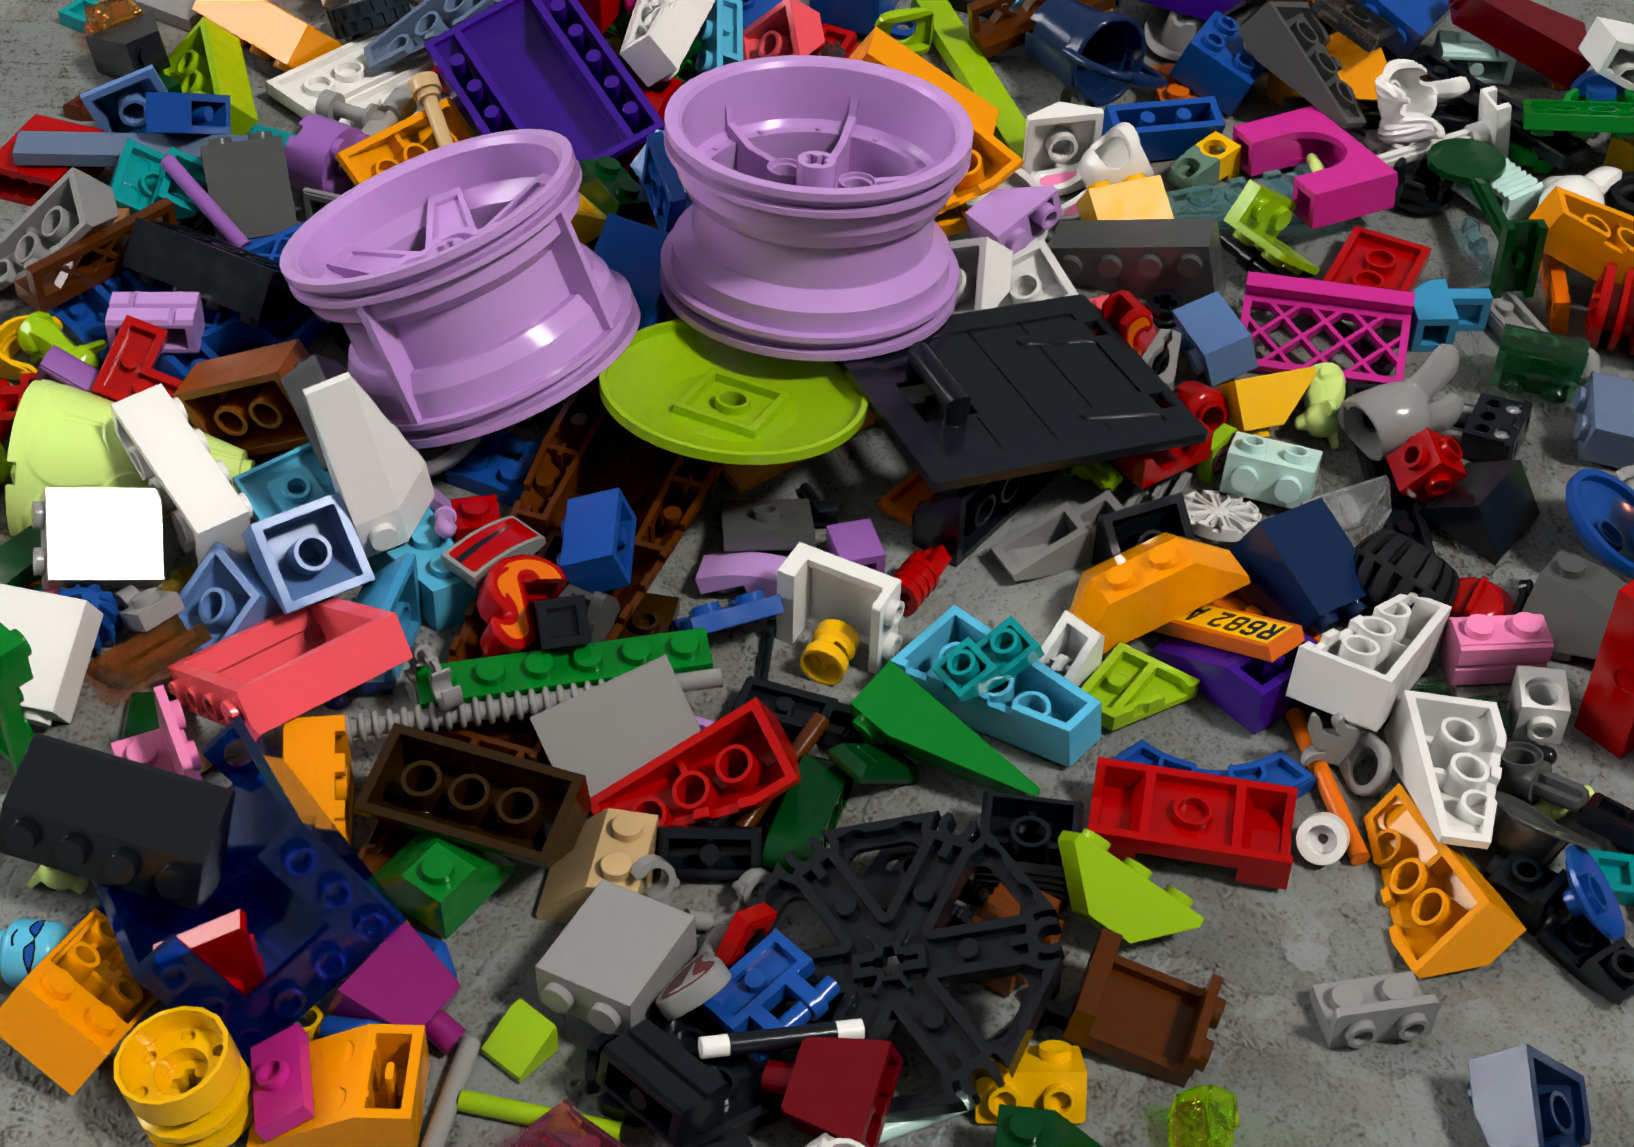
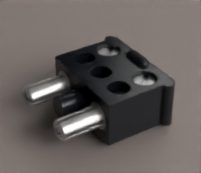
[1437,393,1532,462]

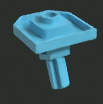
[233,442,336,522]

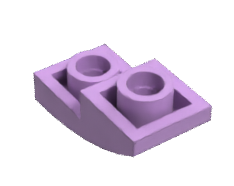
[695,552,787,598]

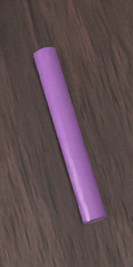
[160,154,251,248]

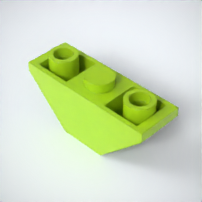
[1058,828,1205,944]

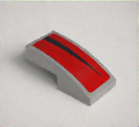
[441,515,547,589]

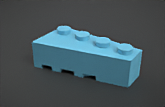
[367,506,478,632]

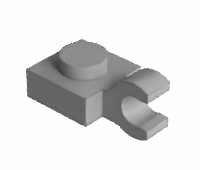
[113,584,186,632]

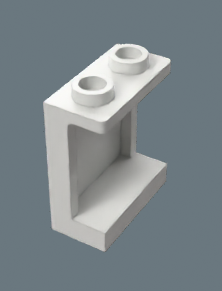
[776,542,905,674]

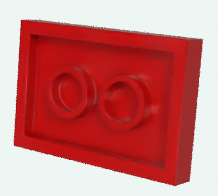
[1322,225,1431,292]

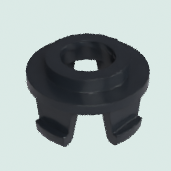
[1393,153,1454,214]

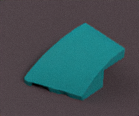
[109,138,208,219]

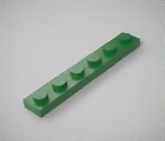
[415,627,713,709]

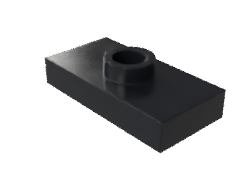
[1576,792,1634,855]

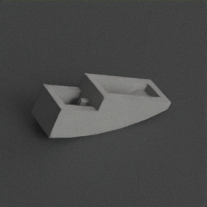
[990,490,1124,581]

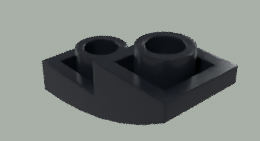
[1537,913,1634,1006]

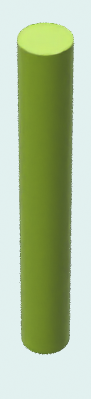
[457,1089,624,1145]

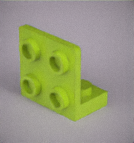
[1224,179,1320,276]

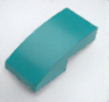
[931,615,1045,702]

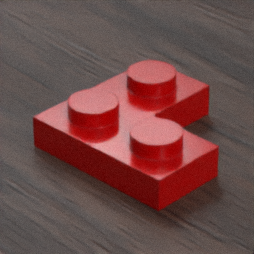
[91,314,183,402]

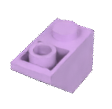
[965,186,1063,253]

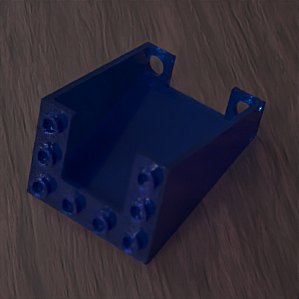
[92,715,407,1066]

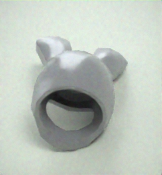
[1337,343,1464,461]

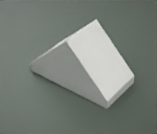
[1038,610,1105,688]

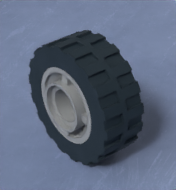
[326,0,411,39]

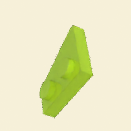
[1081,642,1200,731]

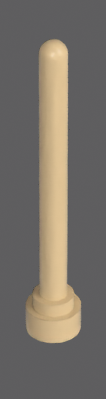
[408,71,454,148]

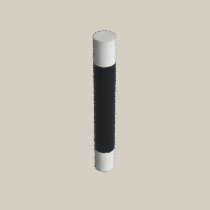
[698,1018,865,1059]

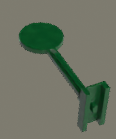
[1427,138,1548,299]

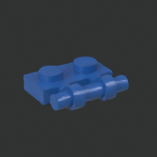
[445,429,542,507]
[673,590,785,635]
[699,929,841,1063]

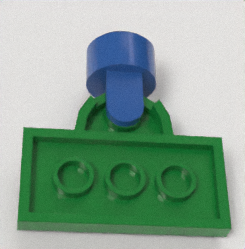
[1522,69,1634,139]

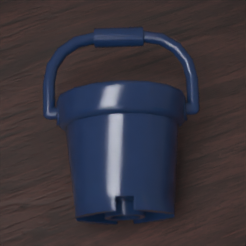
[1024,0,1169,107]

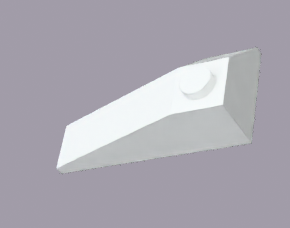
[949,237,1013,315]
[303,372,435,558]
[1384,690,1507,849]

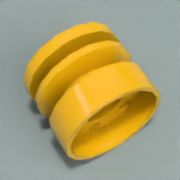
[114,1006,254,1147]

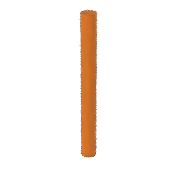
[1285,707,1370,866]

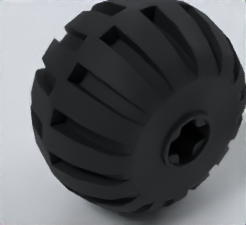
[1355,529,1460,612]

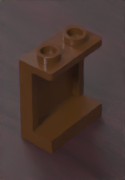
[1062,928,1226,1088]

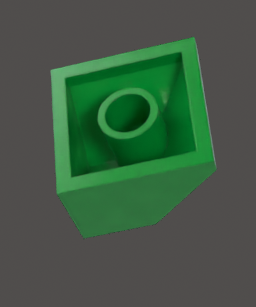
[367,832,516,940]

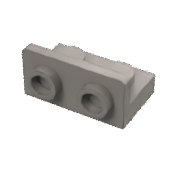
[1309,971,1440,1049]

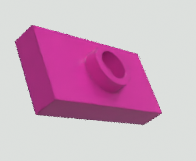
[250,1023,315,1142]

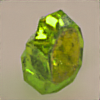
[1167,1084,1240,1147]

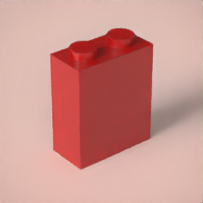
[0,114,105,207]

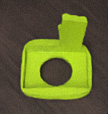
[874,7,934,56]

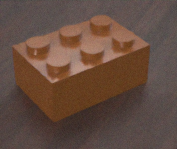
[173,339,310,457]

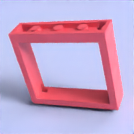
[167,597,414,738]

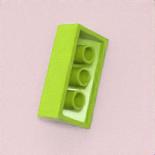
[159,16,258,135]

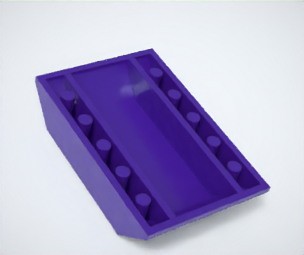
[423,0,664,164]

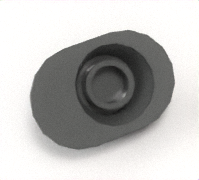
[1491,791,1600,867]

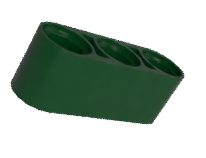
[761,753,853,874]

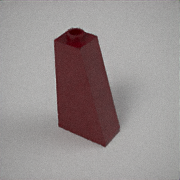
[1448,0,1591,89]

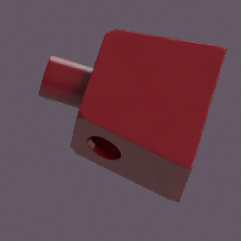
[761,1037,904,1147]

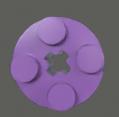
[284,114,370,195]

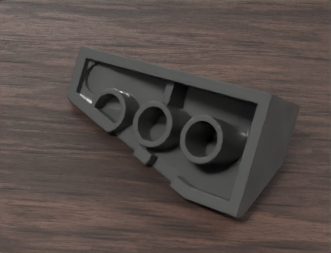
[1237,1,1367,128]
[1522,549,1627,662]

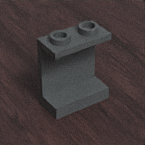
[200,131,297,243]

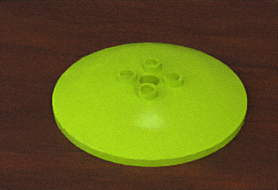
[598,319,868,465]

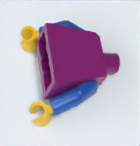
[302,919,467,1056]

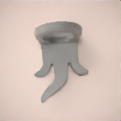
[1301,712,1393,798]

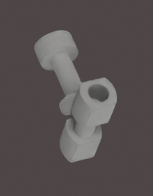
[315,88,417,136]

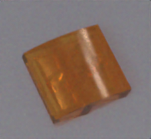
[86,614,212,689]

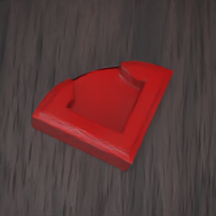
[715,902,778,966]

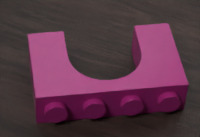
[1233,106,1398,230]

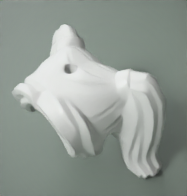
[1375,59,1470,144]

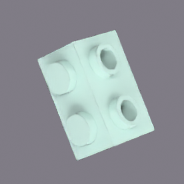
[1219,431,1323,509]

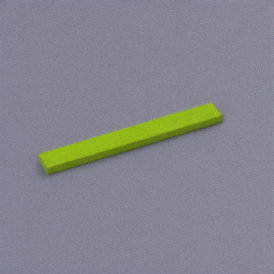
[910,0,1026,159]

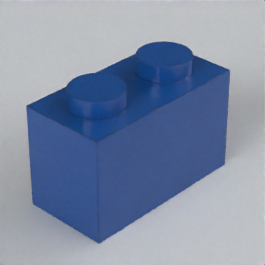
[144,92,231,135]
[557,487,637,593]

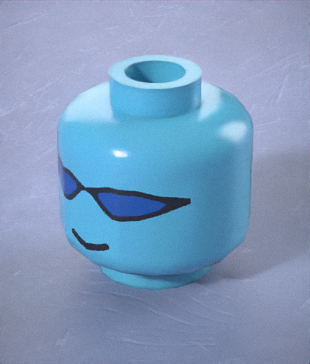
[0,918,69,988]

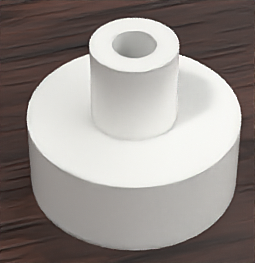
[1296,812,1350,866]

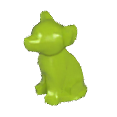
[17,311,108,369]

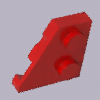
[153,909,267,1004]

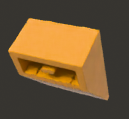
[0,908,175,1096]
[246,1024,430,1147]

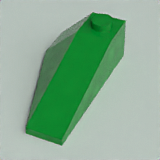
[850,660,1041,797]

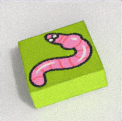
[1197,423,1237,485]

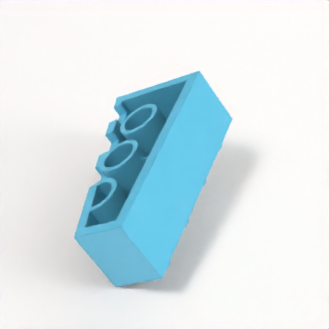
[891,604,1101,768]

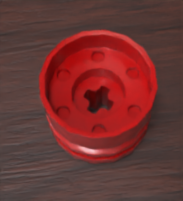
[1585,262,1634,357]

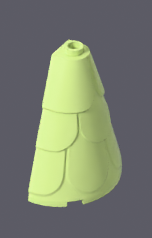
[5,379,255,536]

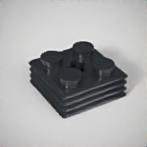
[974,791,1084,899]

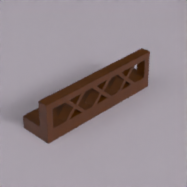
[967,0,1116,59]
[14,197,177,312]

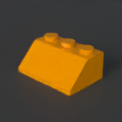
[1265,26,1387,107]

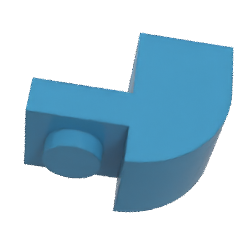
[1408,278,1493,352]

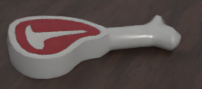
[656,923,731,1021]

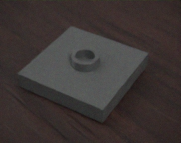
[720,499,815,552]

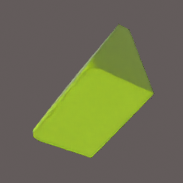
[481,998,559,1083]

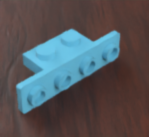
[695,0,743,76]

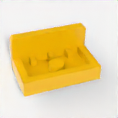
[974,1040,1087,1124]

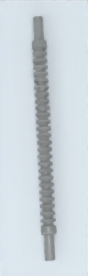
[224,668,723,756]

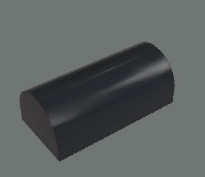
[658,825,762,880]

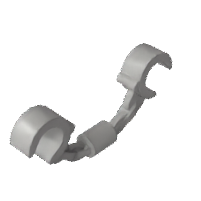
[404,644,463,711]
[630,854,771,932]

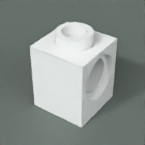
[1508,665,1571,744]

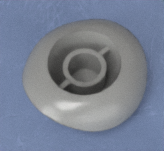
[1144,10,1207,62]

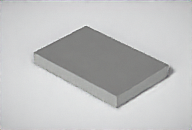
[529,655,701,798]

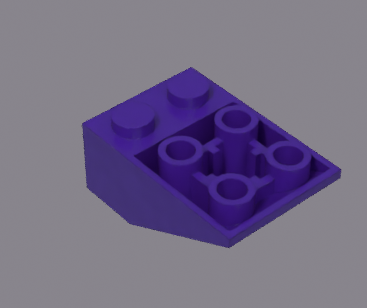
[1151,633,1317,735]

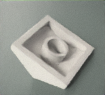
[1022,101,1104,177]
[997,239,1078,307]

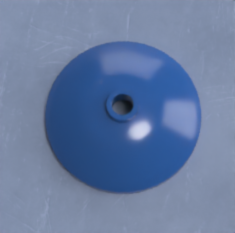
[1565,468,1634,579]

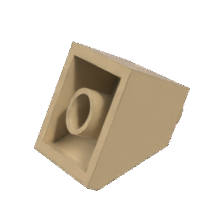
[536,808,659,924]

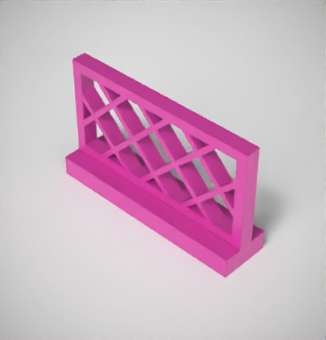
[1240,271,1415,384]

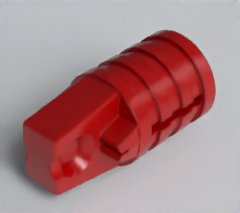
[892,545,951,616]

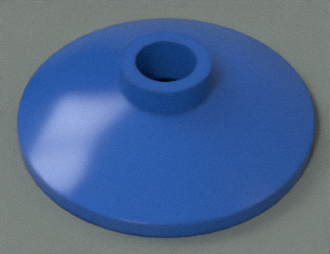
[1562,844,1625,942]

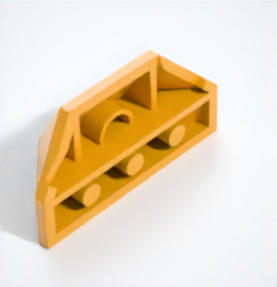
[1069,532,1251,654]

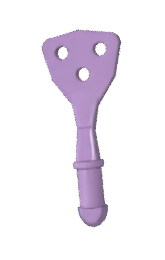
[429,487,457,539]

